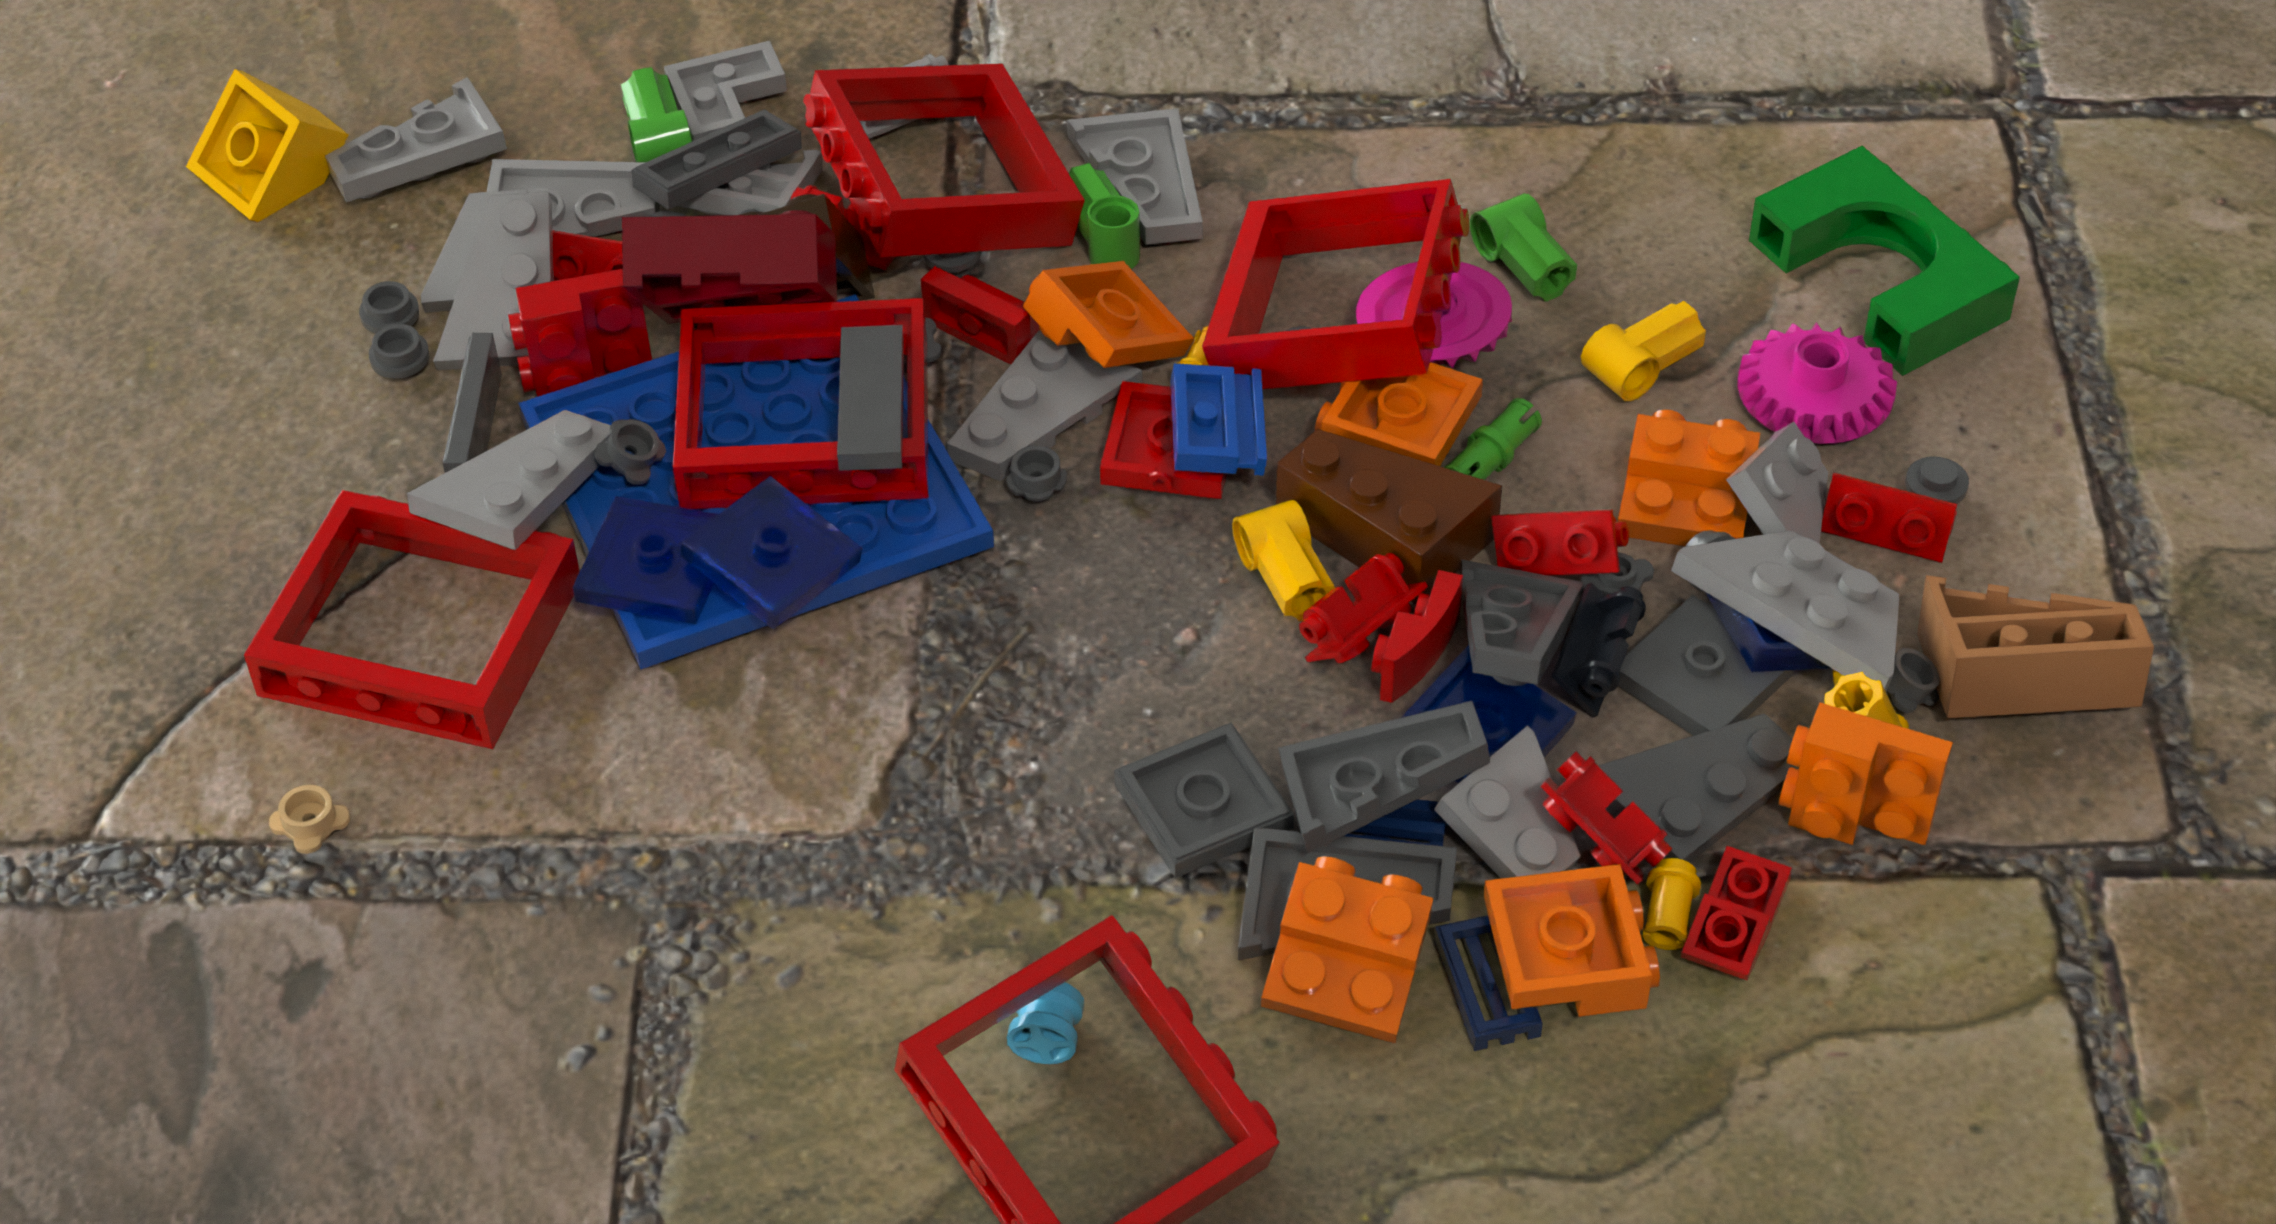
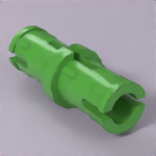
[1444,398,1542,480]

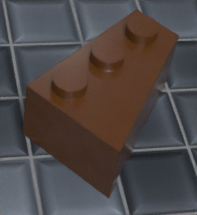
[1276,429,1502,604]

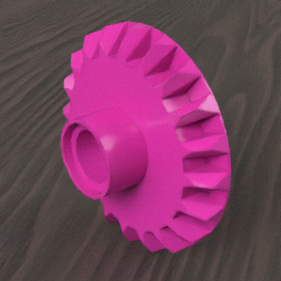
[1356,262,1512,369]
[1737,322,1897,444]

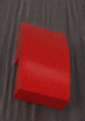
[1371,570,1463,703]
[1681,846,1792,980]

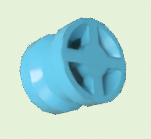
[1007,982,1084,1065]

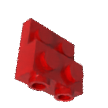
[508,269,652,397]

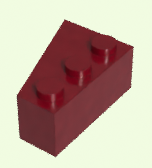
[622,210,837,324]

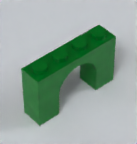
[1749,145,2020,376]

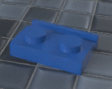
[1170,363,1267,476]

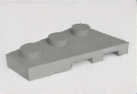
[325,77,507,203]
[1067,108,1203,245]
[487,159,660,237]
[433,191,554,370]
[947,330,1143,481]
[407,410,611,550]

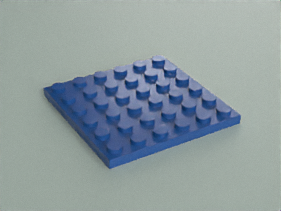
[518,294,994,669]

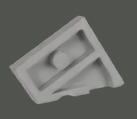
[1726,422,1828,543]

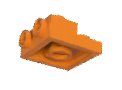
[1023,261,1195,368]
[1315,362,1483,466]
[1618,410,1761,546]
[1778,702,1953,845]
[1261,856,1434,1043]
[1483,864,1660,1017]

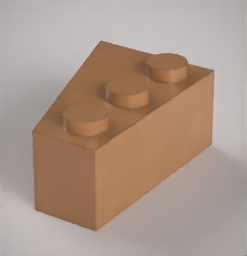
[1917,575,2154,718]

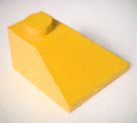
[186,69,349,222]

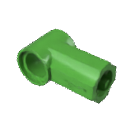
[621,67,692,162]
[1069,163,1140,269]
[1470,193,1577,302]

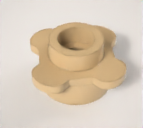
[269,785,350,854]

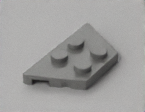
[1671,530,1899,692]

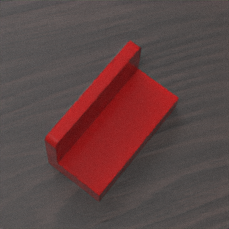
[920,266,1040,365]

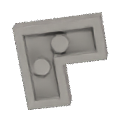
[664,41,787,141]

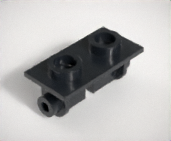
[1551,582,1646,717]

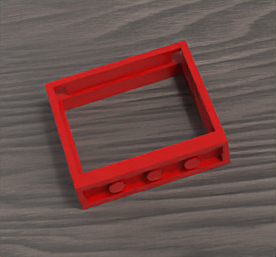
[803,63,1085,258]
[1202,179,1469,389]
[673,298,929,510]
[244,490,582,749]
[894,915,1280,1224]

